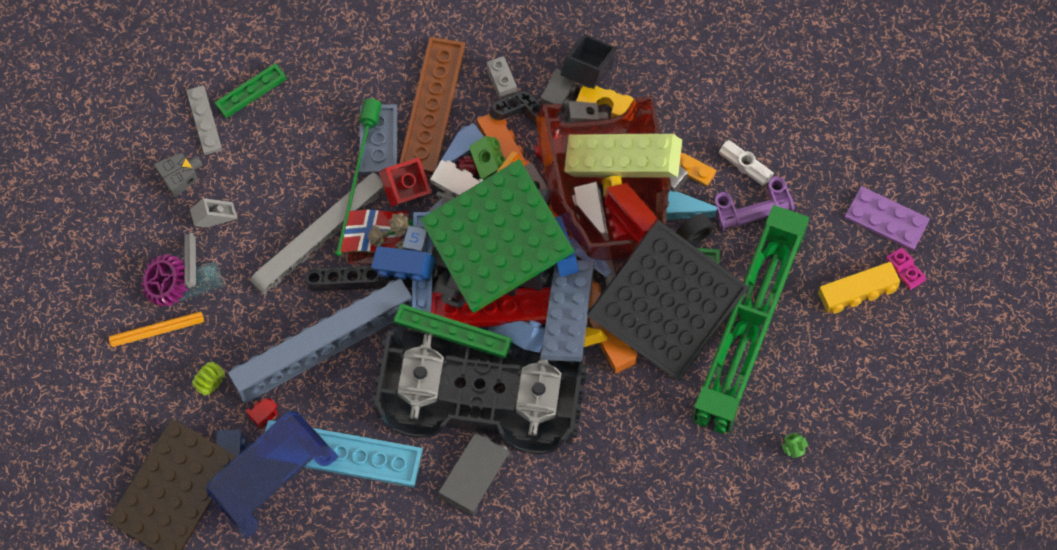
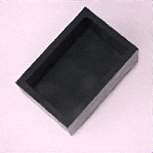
[560,34,617,89]

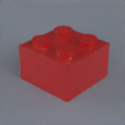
[378,157,432,207]

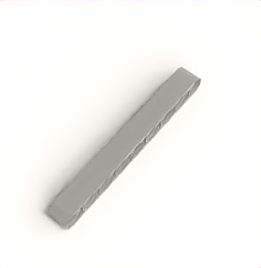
[250,173,385,295]

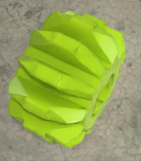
[192,362,225,396]

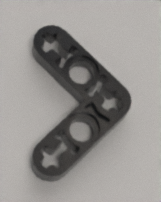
[489,91,557,135]

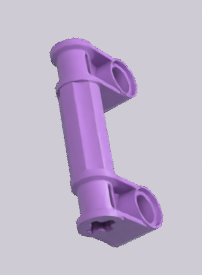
[714,177,795,231]

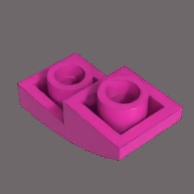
[886,247,926,290]

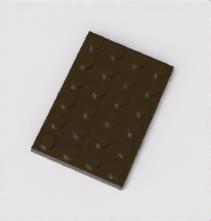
[108,418,239,550]

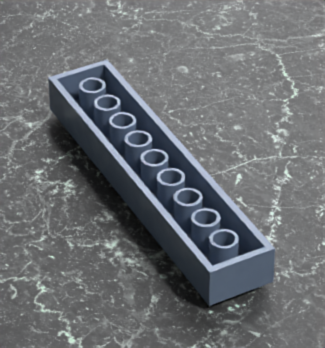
[228,278,412,404]

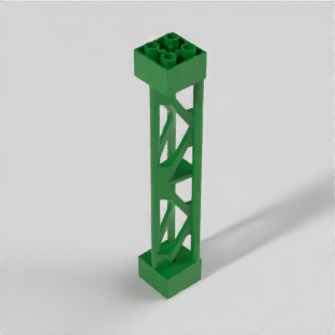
[692,205,810,434]

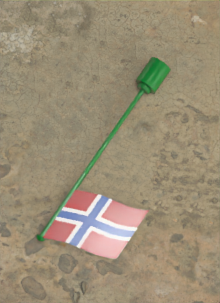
[335,98,407,256]

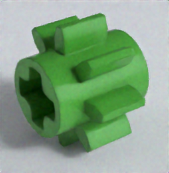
[782,433,808,458]

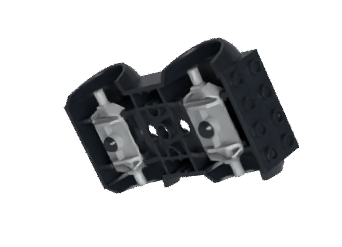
[372,326,587,454]

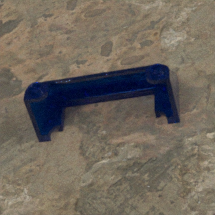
[206,411,339,539]

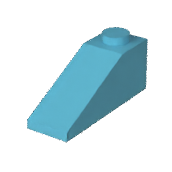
[657,190,717,220]

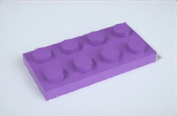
[844,186,930,251]

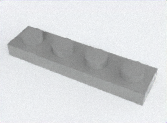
[186,85,222,155]

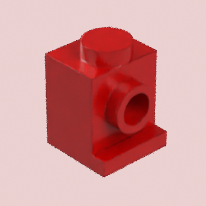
[245,398,278,429]

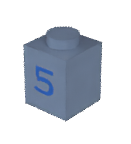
[402,225,429,252]

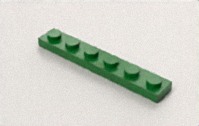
[394,304,512,358]

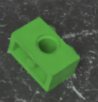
[469,136,506,180]

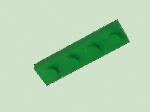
[215,63,287,118]

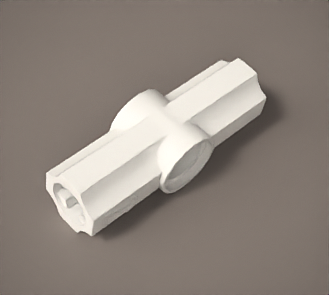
[719,140,773,186]

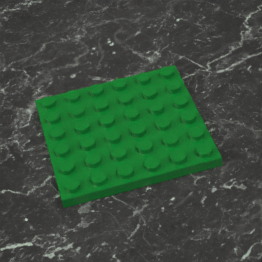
[420,159,575,313]

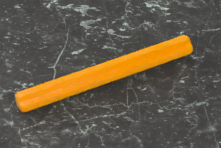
[109,312,204,347]

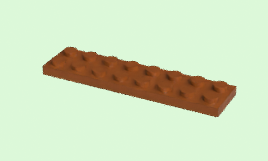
[399,37,466,174]

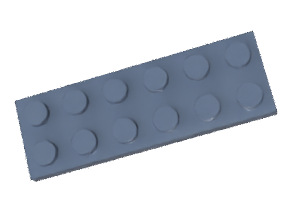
[541,260,594,361]

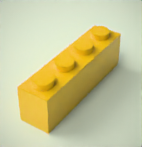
[818,262,900,314]

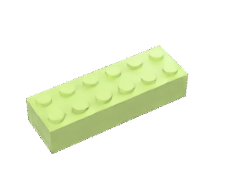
[564,134,682,177]

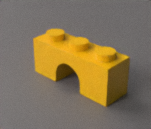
[576,86,636,126]

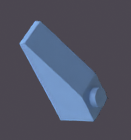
[438,123,484,166]
[488,320,545,353]

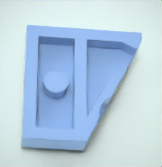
[570,236,612,277]

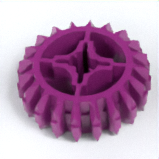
[140,254,188,307]

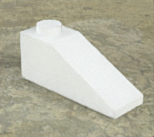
[572,182,609,241]

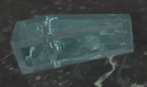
[173,261,225,304]

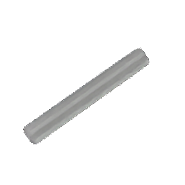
[184,232,196,288]

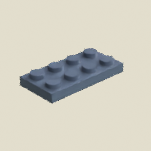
[359,104,398,175]

